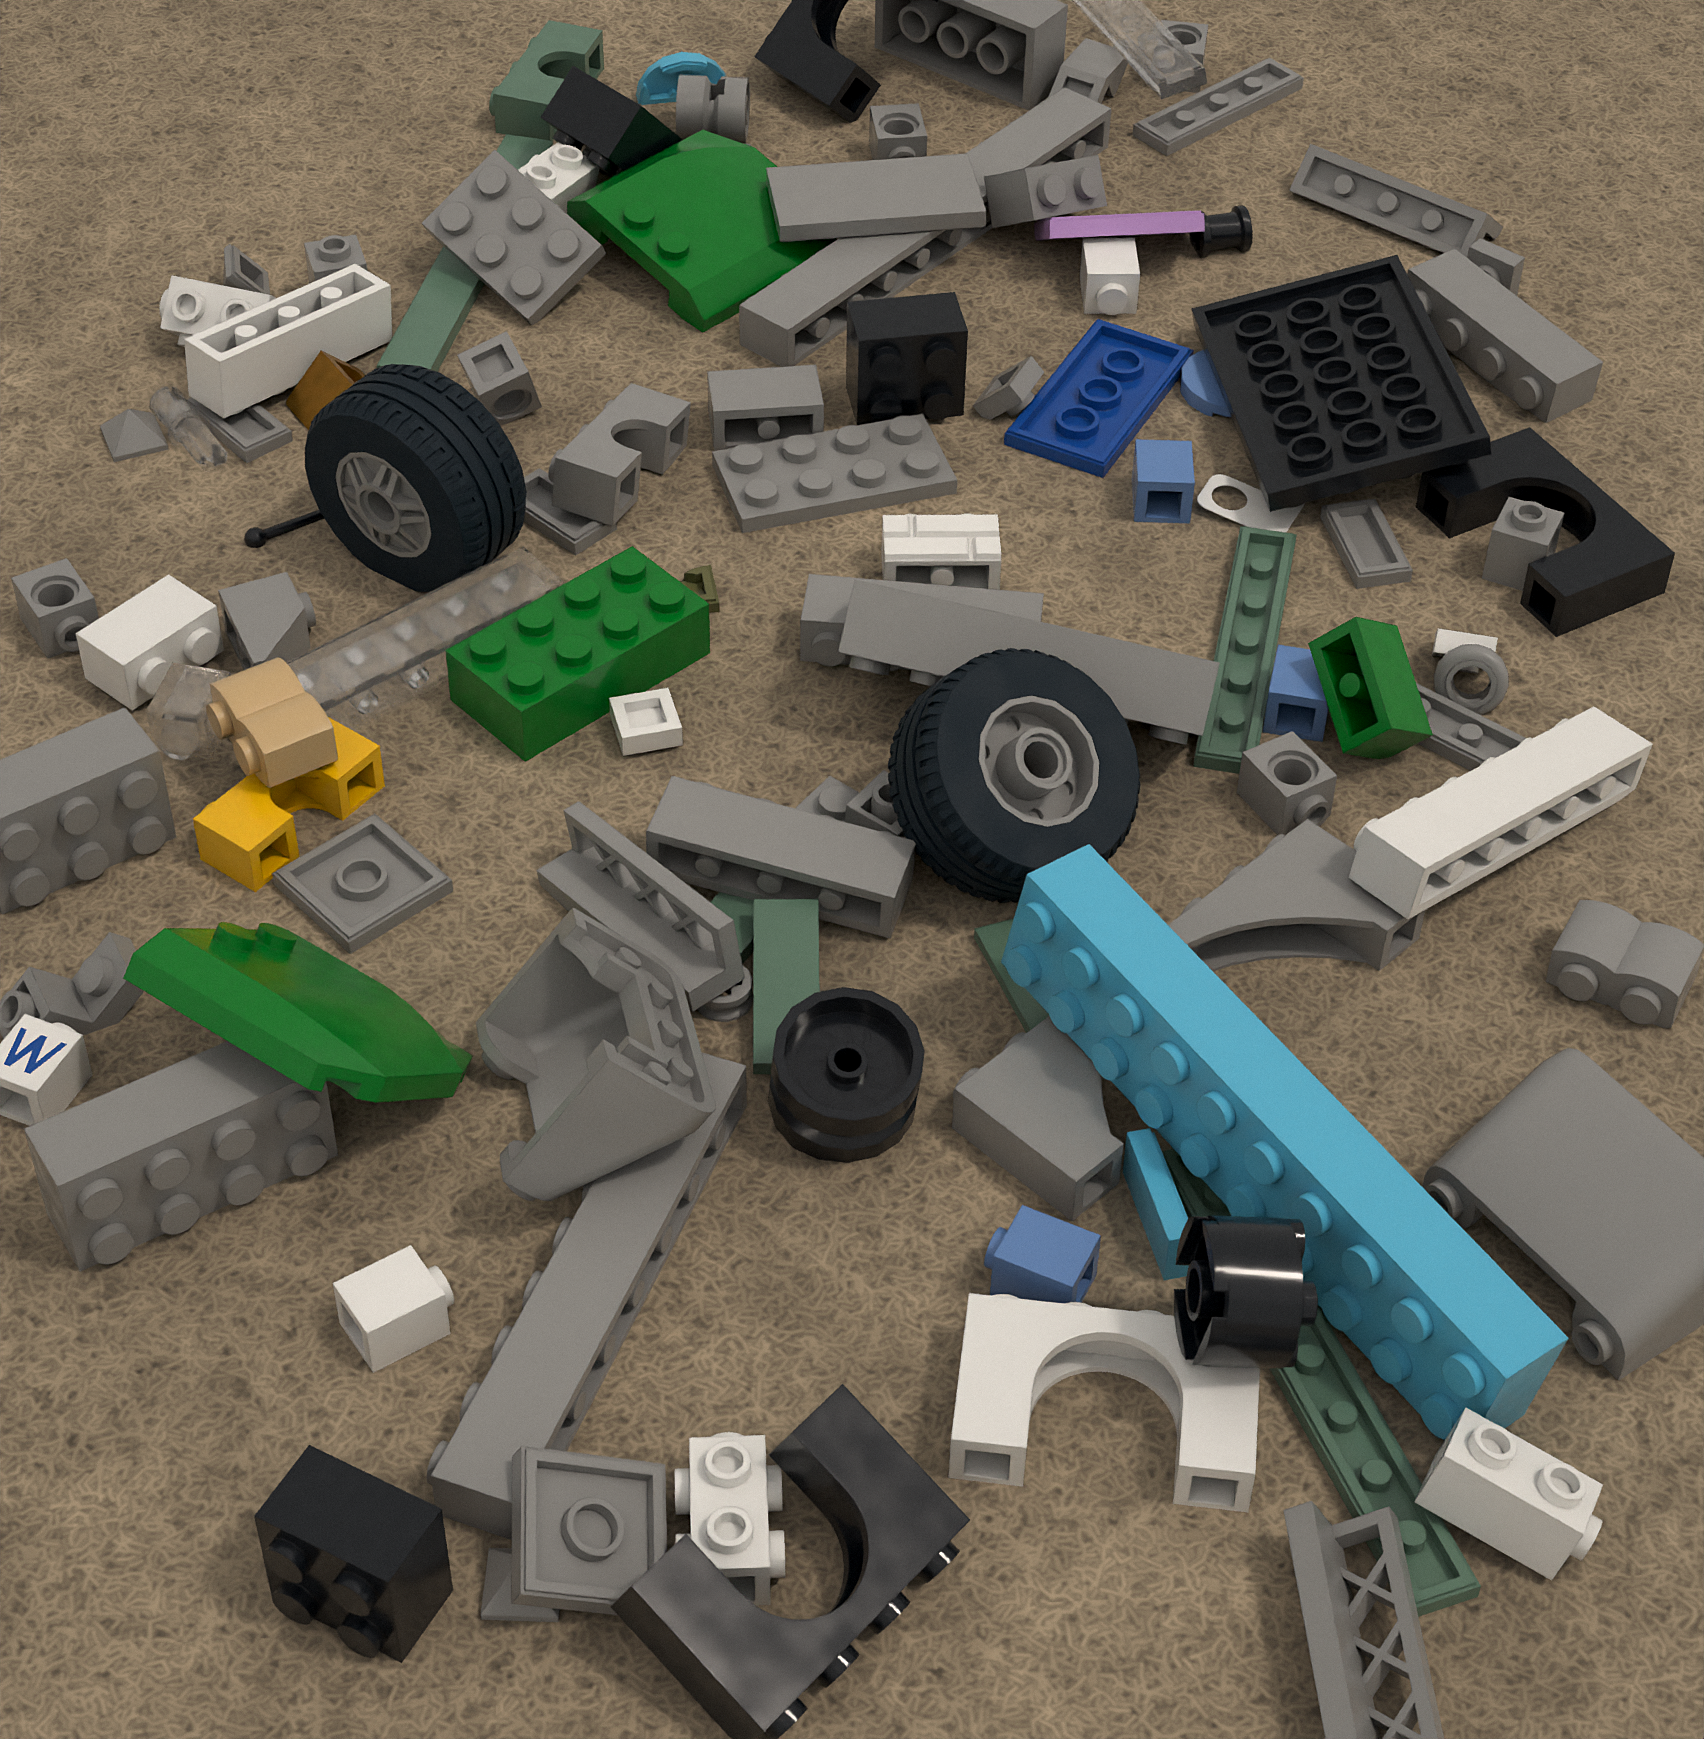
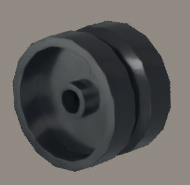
[768,987,925,1163]

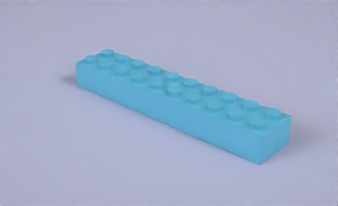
[1001,844,1569,1440]

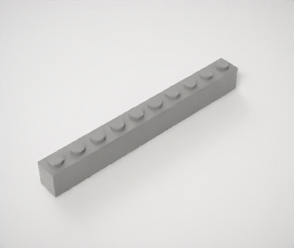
[739,87,1111,367]

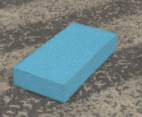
[1123,1128,1189,1280]

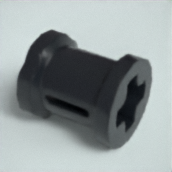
[1189,205,1253,258]

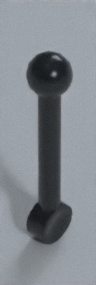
[244,510,324,548]

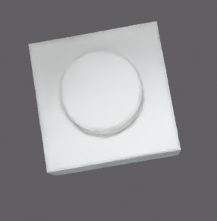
[1432,629,1498,673]
[609,688,683,756]

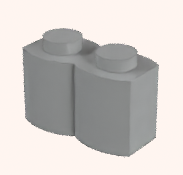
[1546,900,1704,1028]

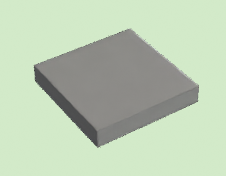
[272,813,453,954]
[511,1446,667,1615]

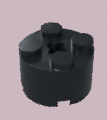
[1174,1215,1318,1369]

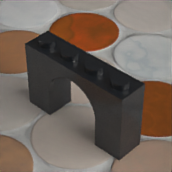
[754,0,939,123]
[1416,427,1675,637]
[611,1384,970,1739]

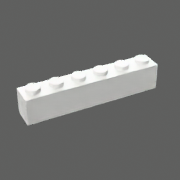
[1348,706,1653,919]

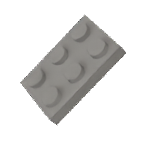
[422,150,606,325]

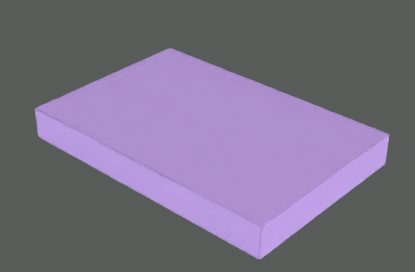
[1034,210,1205,241]

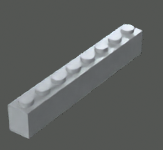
[427,1052,747,1540]

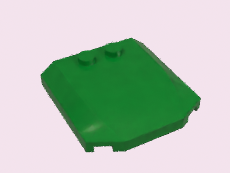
[567,130,837,333]
[123,922,473,1103]

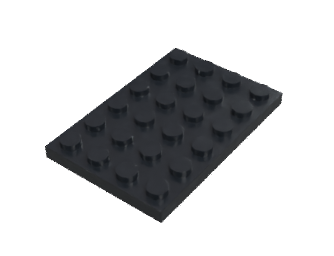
[1191,255,1491,512]

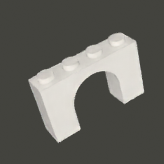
[948,1293,1260,1512]

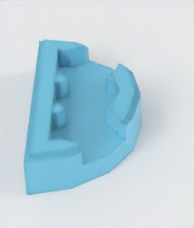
[636,52,726,105]

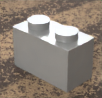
[984,155,1107,228]
[707,365,824,451]

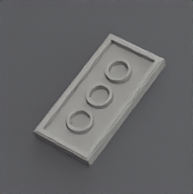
[766,153,986,242]

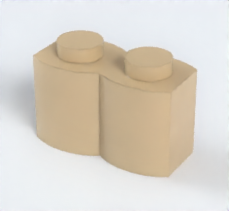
[206,657,338,788]

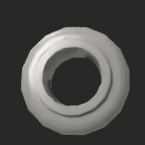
[1434,644,1509,715]

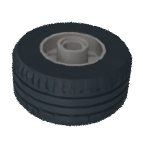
[305,364,527,593]
[888,648,1140,903]

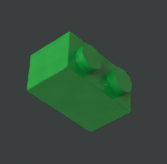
[1308,617,1433,759]

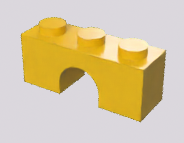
[193,717,385,892]

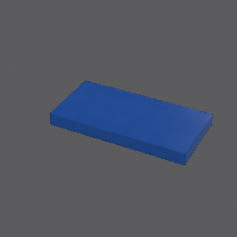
[1004,319,1194,478]

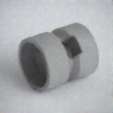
[676,74,750,143]

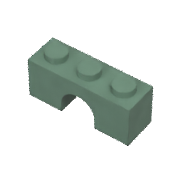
[489,20,604,141]

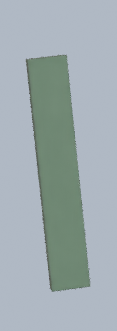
[1193,526,1297,774]

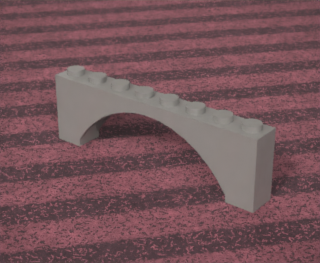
[952,819,1425,1221]

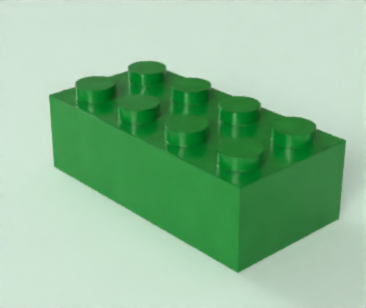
[445,546,710,762]

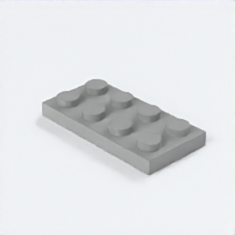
[712,414,957,533]

